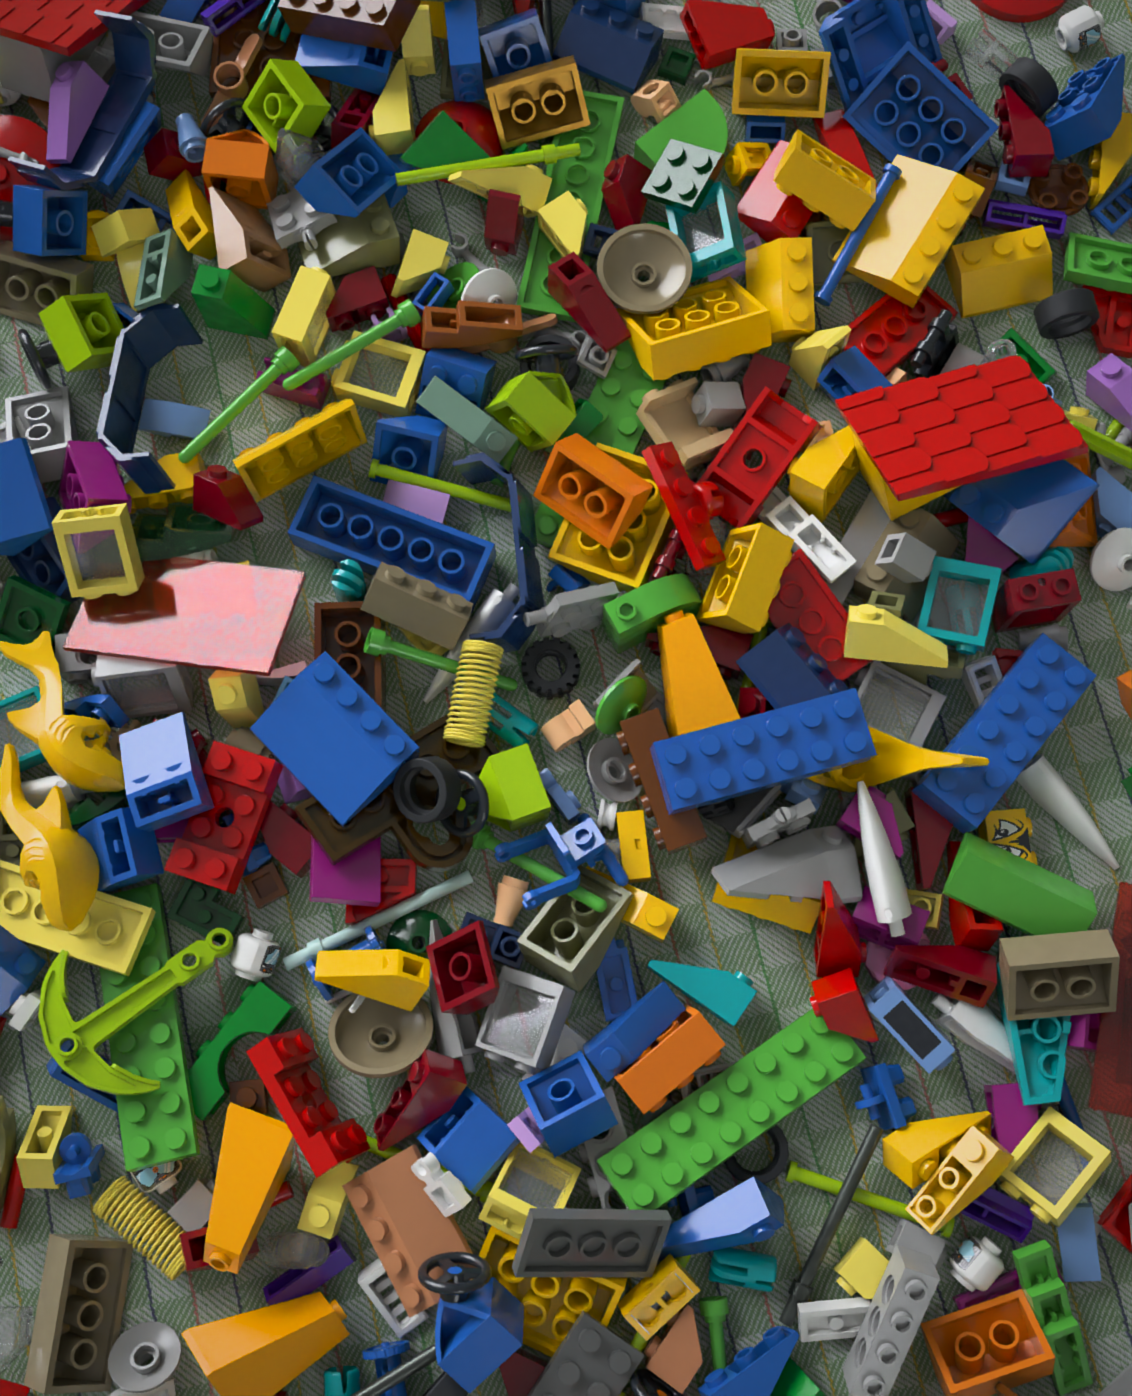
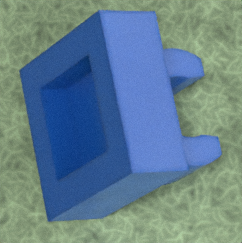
[546,564,591,593]

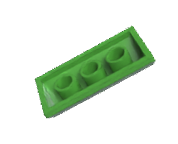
[942,832,1097,936]

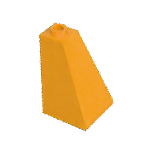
[657,610,741,738]
[203,1102,295,1274]
[181,1291,350,1396]

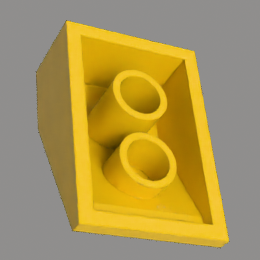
[787,425,860,523]

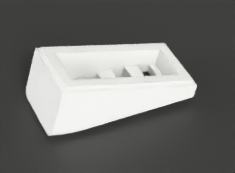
[962,655,1003,709]
[358,1258,429,1339]

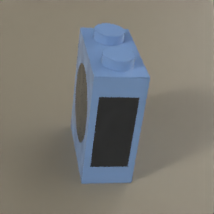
[863,976,955,1074]

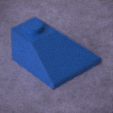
[370,415,448,484]

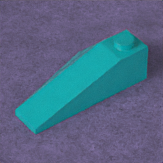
[996,962,1071,1106]

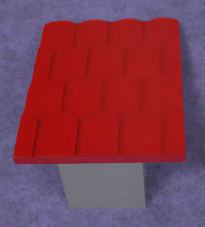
[0,0,151,102]

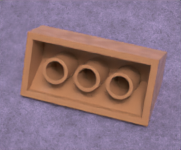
[342,1144,476,1318]

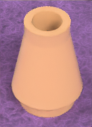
[493,875,529,928]

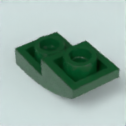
[69,789,129,830]

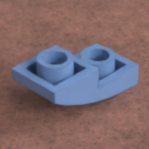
[138,398,211,440]
[1055,1203,1102,1282]

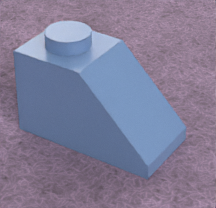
[1091,466,1132,538]

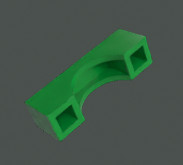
[188,981,297,1121]

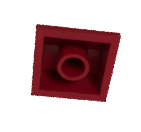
[426,920,500,1015]

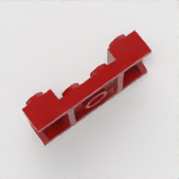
[698,386,822,528]
[164,741,283,894]
[246,1027,371,1178]

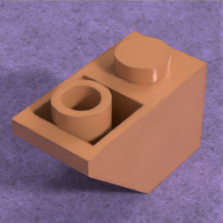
[643,1302,703,1394]

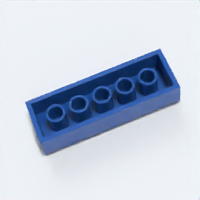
[287,475,497,613]
[911,633,1097,834]
[650,688,877,815]

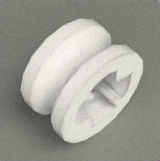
[597,799,618,831]

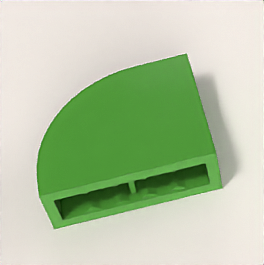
[634,88,728,177]
[603,574,703,654]

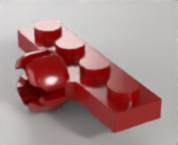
[642,441,726,571]

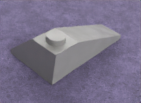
[711,826,863,904]

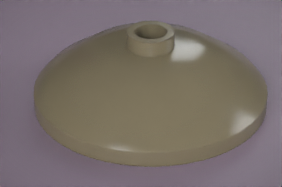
[597,223,692,315]
[328,993,434,1078]

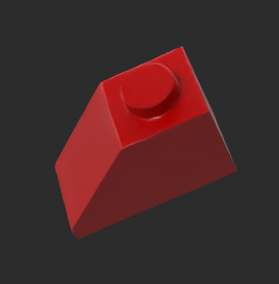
[809,968,879,1043]

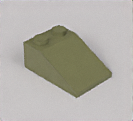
[297,194,400,277]
[517,865,633,993]

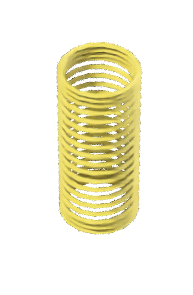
[443,640,504,748]
[93,1176,186,1281]

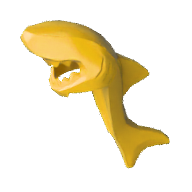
[0,631,125,792]
[806,726,989,792]
[0,743,100,931]

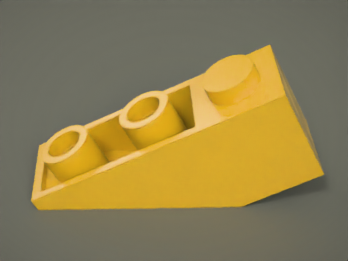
[1088,112,1132,210]
[165,169,217,260]
[124,453,205,514]
[314,949,430,1012]
[882,1111,991,1189]
[905,1125,1014,1235]

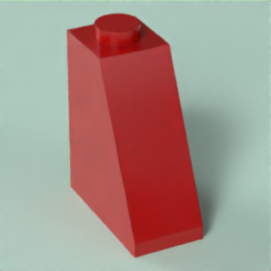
[680,0,775,70]

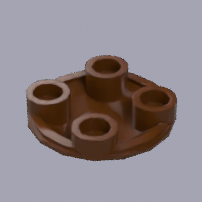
[1028,163,1089,217]

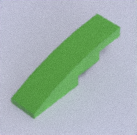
[1012,1239,1093,1396]

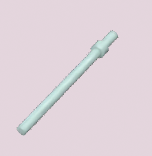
[283,870,474,971]

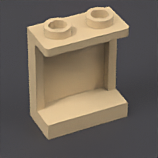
[636,377,733,471]

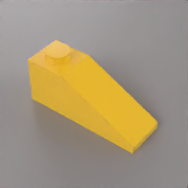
[586,866,679,943]

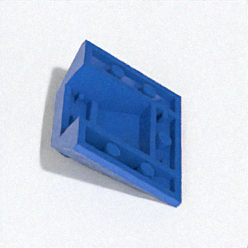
[818,0,943,112]
[943,459,1100,565]

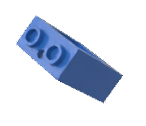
[444,0,485,102]

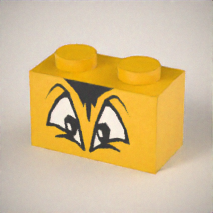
[978,808,1037,865]

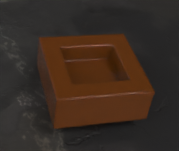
[242,862,290,909]
[229,1078,268,1114]

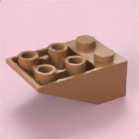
[209,186,291,292]

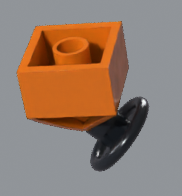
[200,98,279,209]

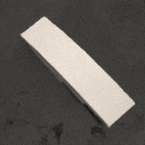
[758,486,857,583]

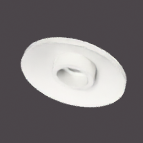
[461,268,517,305]
[1089,527,1132,591]

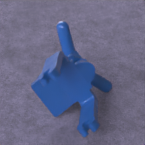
[494,813,629,910]

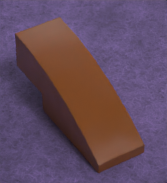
[420,300,523,348]

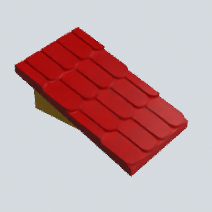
[835,355,1088,521]

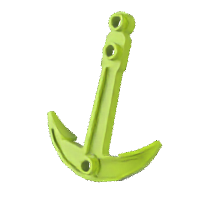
[38,928,234,1095]

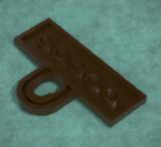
[295,705,500,872]

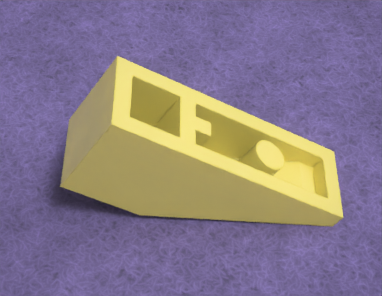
[369,59,416,156]
[448,164,553,218]
[789,325,851,390]
[844,604,948,668]

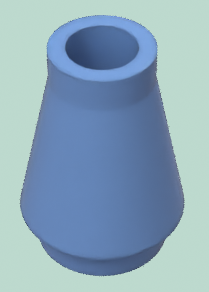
[175,113,207,163]

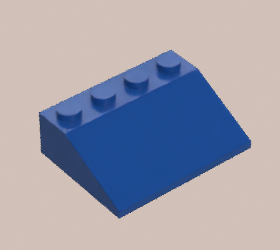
[842,41,999,173]
[250,651,419,827]

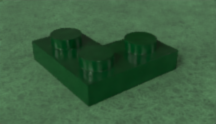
[166,878,245,945]

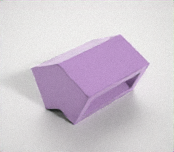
[926,0,958,45]

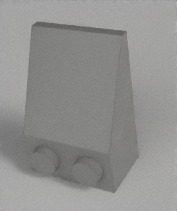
[5,386,79,484]

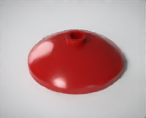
[415,100,504,184]

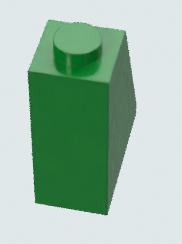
[399,110,491,180]
[191,264,276,340]

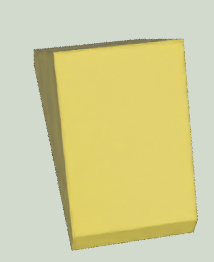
[91,208,160,258]

